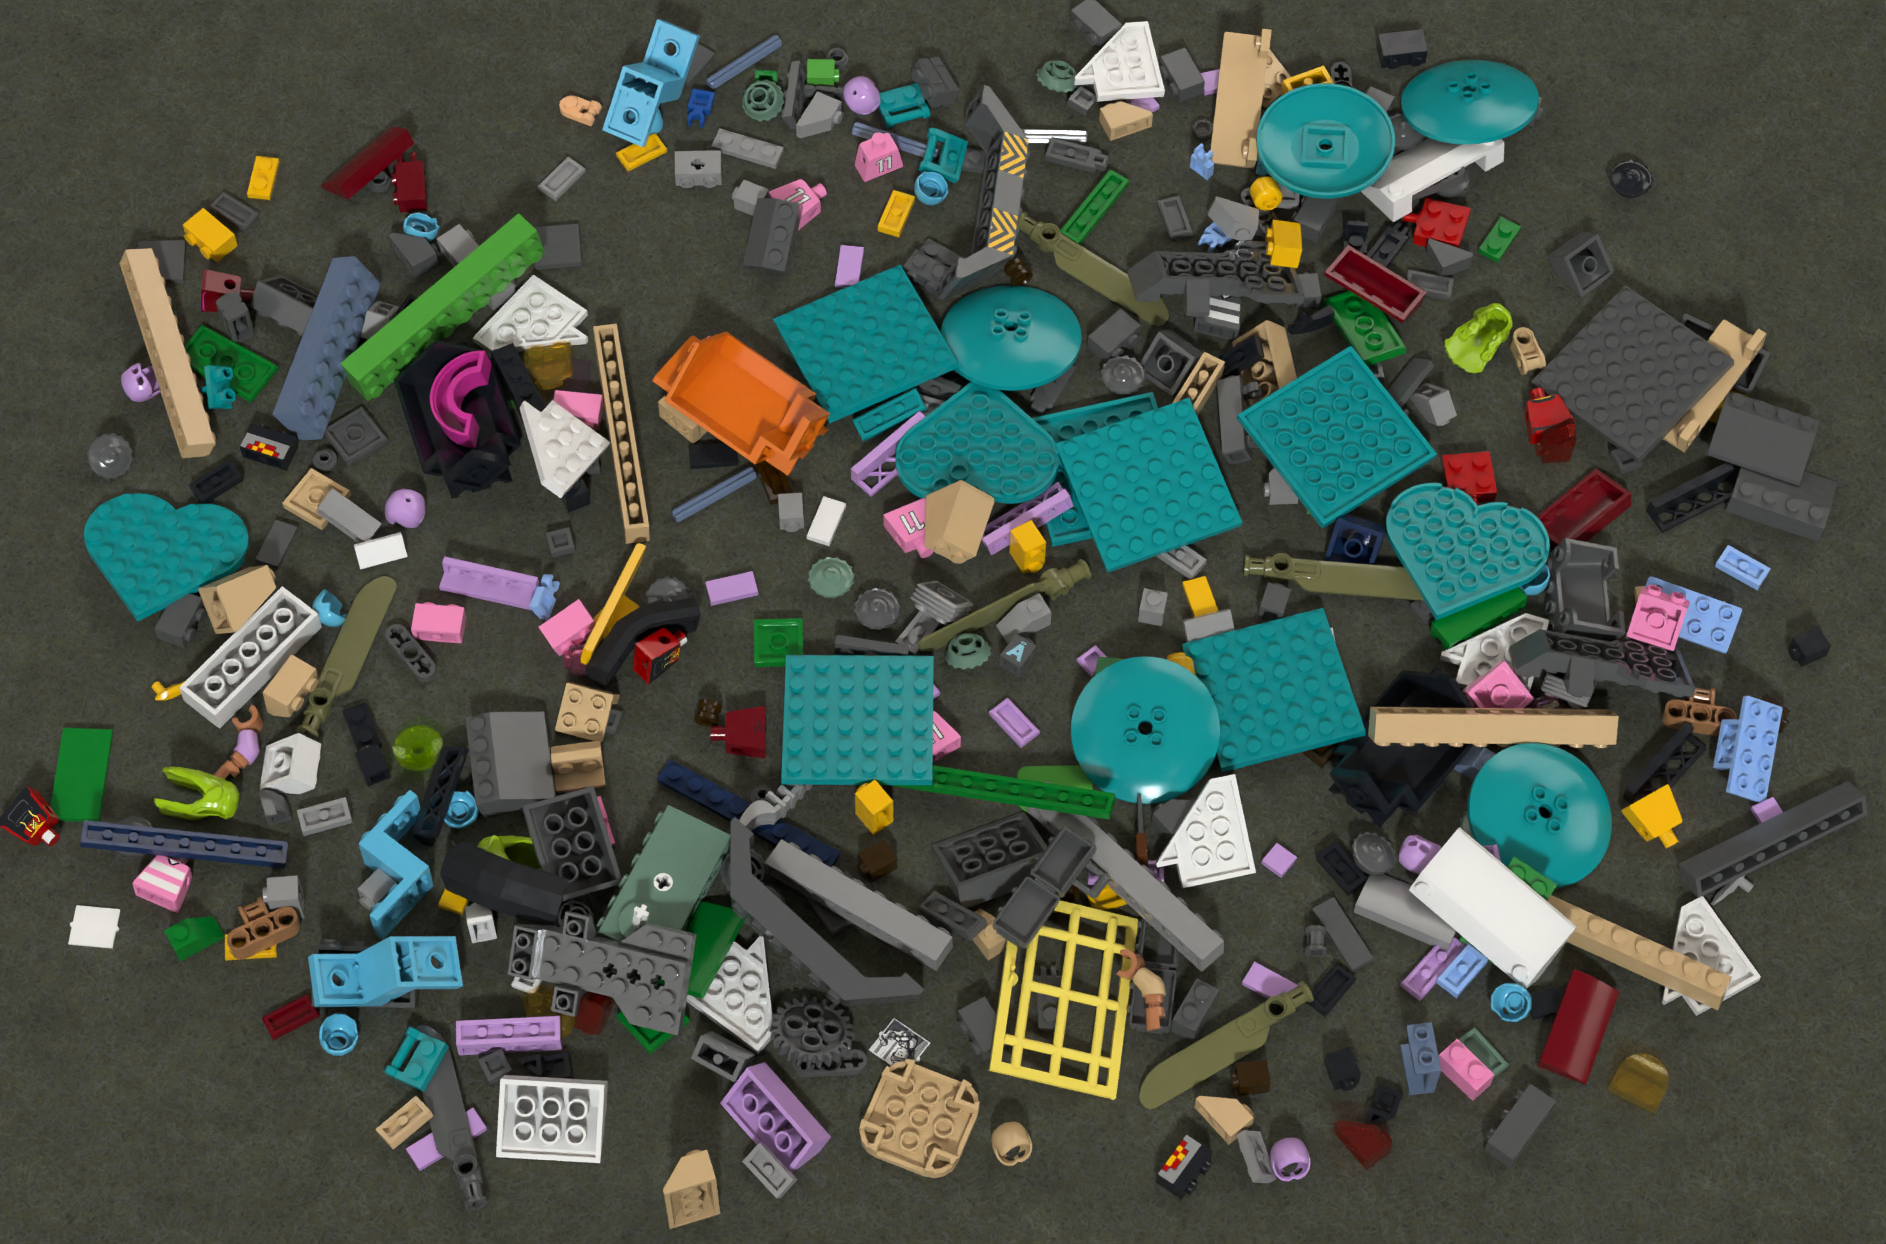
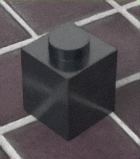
[1789,627,1831,667]
[354,743,391,787]
[1324,1047,1361,1091]

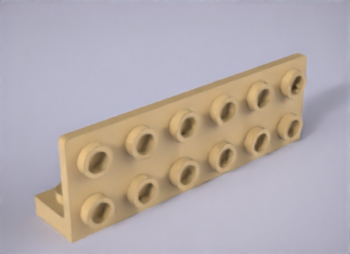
[1210,29,1272,169]
[1663,320,1767,453]

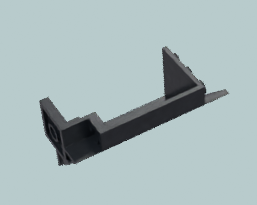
[394,340,521,499]
[1328,668,1474,828]

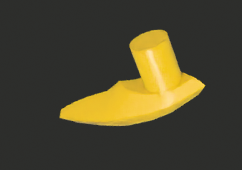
[152,681,185,701]

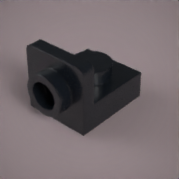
[1343,220,1369,255]

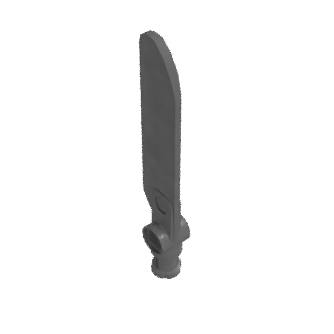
[411,1025,488,1211]

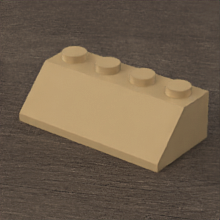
[1232,320,1297,407]
[663,1150,720,1229]

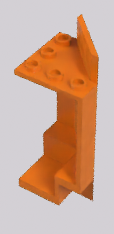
[652,331,830,476]

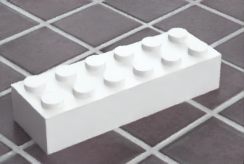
[179,586,322,729]

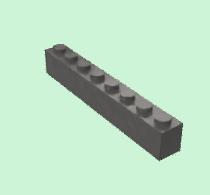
[1291,86,1395,243]
[1679,781,1868,898]

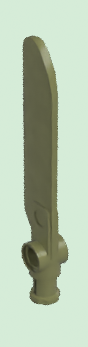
[1017,212,1169,327]
[1244,553,1424,601]
[918,559,1091,652]
[296,576,397,740]
[1139,981,1314,1110]

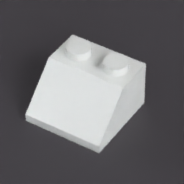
[259,733,321,794]

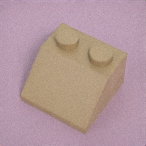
[263,654,318,717]

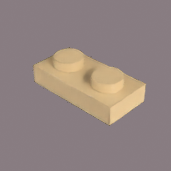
[375,1096,433,1150]

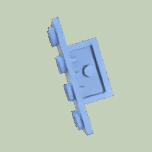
[1645,576,1742,654]
[1713,696,1783,803]

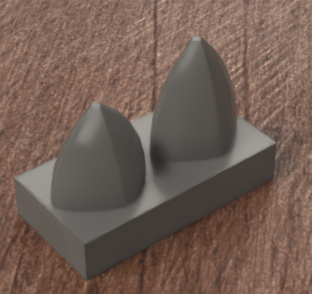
[912,376,962,401]

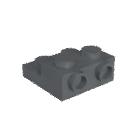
[903,238,965,294]

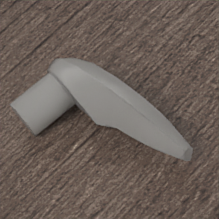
[1711,875,1754,905]

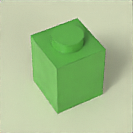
[807,59,839,86]

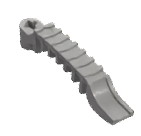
[739,785,812,831]

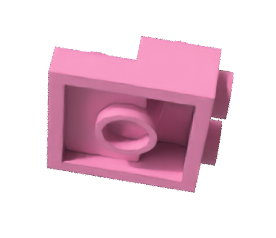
[1626,585,1690,651]
[1462,660,1534,708]

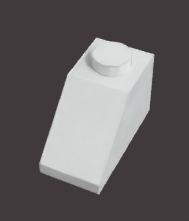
[465,903,497,943]

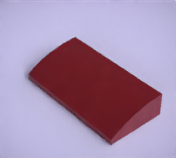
[321,126,415,200]
[1324,245,1427,323]
[1537,469,1631,550]
[1537,969,1619,1085]

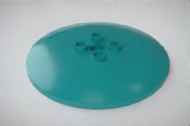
[1401,60,1539,144]
[1257,83,1395,199]
[941,285,1082,391]
[1071,656,1220,804]
[1467,743,1612,889]

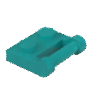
[878,83,930,129]
[919,128,968,183]
[383,1027,449,1092]

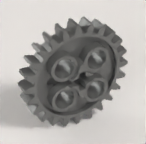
[769,996,854,1068]

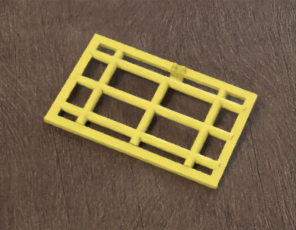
[989,900,1139,1100]

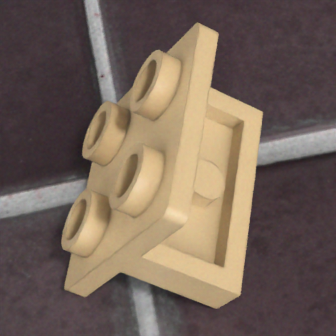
[551,741,606,793]

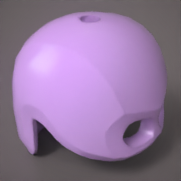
[843,76,880,115]
[121,363,160,402]
[385,489,426,528]
[1399,835,1441,874]
[1270,1138,1311,1181]

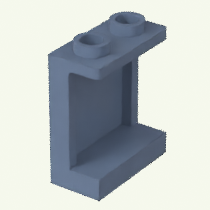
[1399,1022,1441,1095]

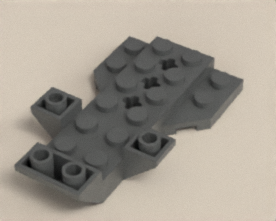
[1127,241,1305,317]
[1508,629,1695,698]
[508,911,696,1036]

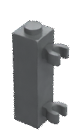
[1217,375,1263,464]

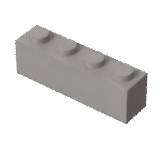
[437,224,516,310]

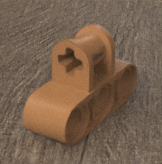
[1661,687,1737,736]
[227,896,300,959]

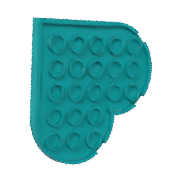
[895,381,1059,504]
[1386,483,1550,620]
[84,493,249,622]

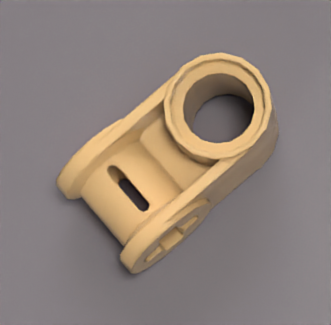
[1510,327,1546,375]

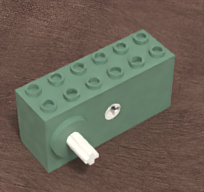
[596,805,731,979]

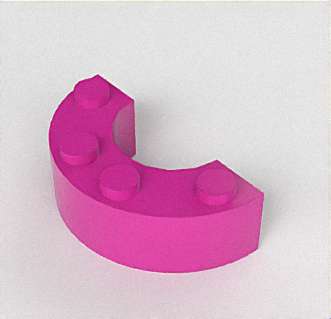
[430,351,492,449]

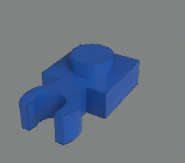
[687,89,715,128]

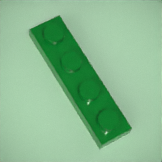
[1060,169,1129,245]

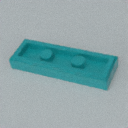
[852,388,927,442]

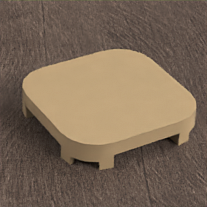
[859,1059,980,1178]

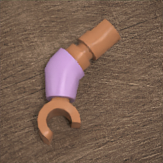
[213,705,263,779]

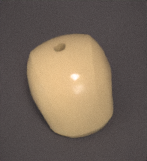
[991,1122,1032,1166]

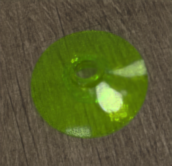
[393,725,443,771]

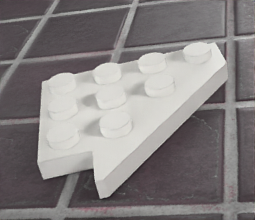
[1074,21,1165,102]
[473,275,588,354]
[520,400,610,498]
[1440,613,1549,707]
[1155,774,1256,888]
[1662,896,1761,1016]
[686,936,772,1054]

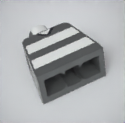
[1194,295,1241,341]

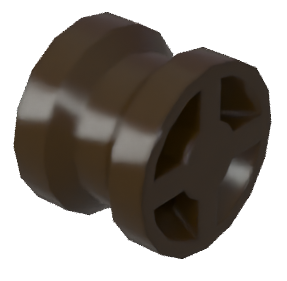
[1004,258,1033,286]
[694,699,722,727]

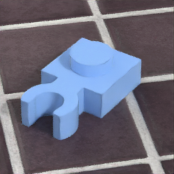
[1190,143,1214,180]
[1198,222,1231,253]
[529,574,560,620]

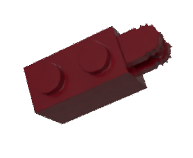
[392,151,428,213]

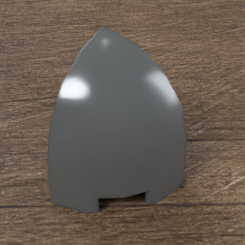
[258,790,293,826]

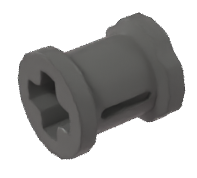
[1304,925,1327,957]

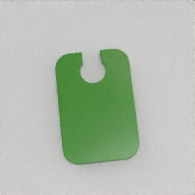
[1017,765,1093,812]

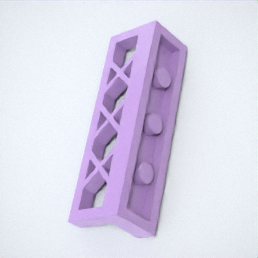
[851,411,926,497]
[981,482,1073,555]
[439,556,539,610]
[456,1016,562,1055]

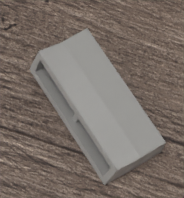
[316,488,382,543]

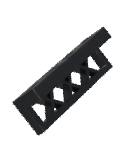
[1646,462,1735,533]
[1623,722,1707,804]
[411,746,469,846]

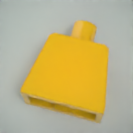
[1621,784,1682,848]

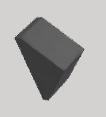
[1426,239,1474,277]

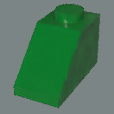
[164,916,225,962]

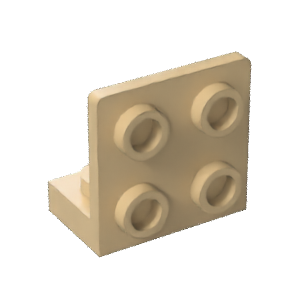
[1262,49,1291,108]
[658,396,708,444]
[555,682,620,742]

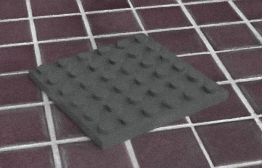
[1531,285,1734,463]

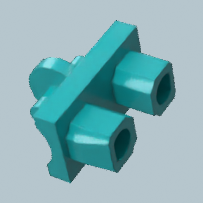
[201,365,236,410]

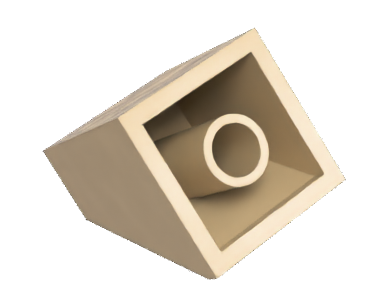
[925,480,994,564]
[198,565,276,634]

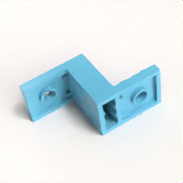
[602,19,700,147]
[359,790,434,940]
[308,936,463,1007]

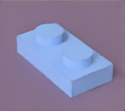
[1715,545,1771,591]
[1436,944,1489,999]

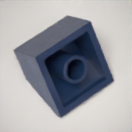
[1324,513,1386,565]

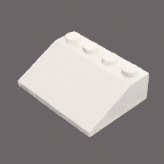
[496,1075,608,1163]

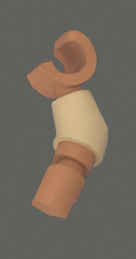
[1116,949,1166,1031]

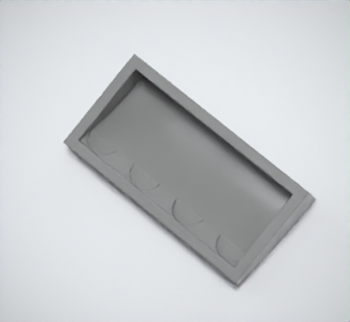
[1354,874,1457,952]

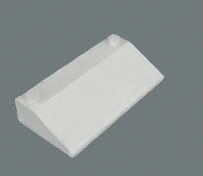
[1361,138,1504,222]
[1409,828,1577,989]

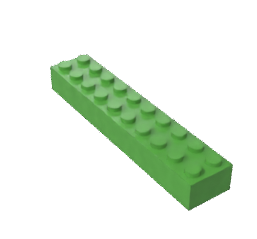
[340,213,545,401]

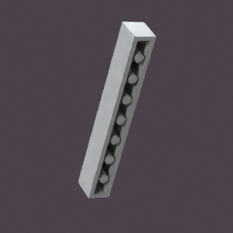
[765,839,953,971]

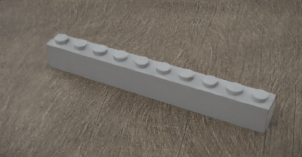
[1026,781,1224,972]

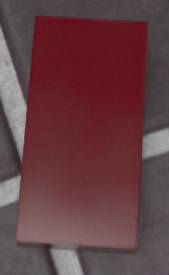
[261,994,320,1041]

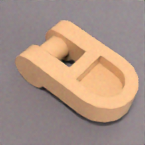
[559,95,602,126]

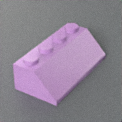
[720,1062,831,1173]

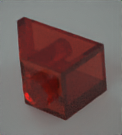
[1535,418,1577,463]
[574,991,615,1035]
[1333,1120,1393,1171]

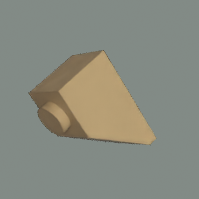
[1099,101,1153,141]
[973,908,1007,961]
[1194,1096,1254,1145]

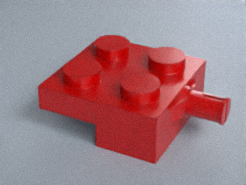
[1403,198,1471,248]
[1441,451,1497,506]

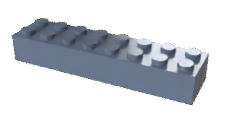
[272,256,381,440]

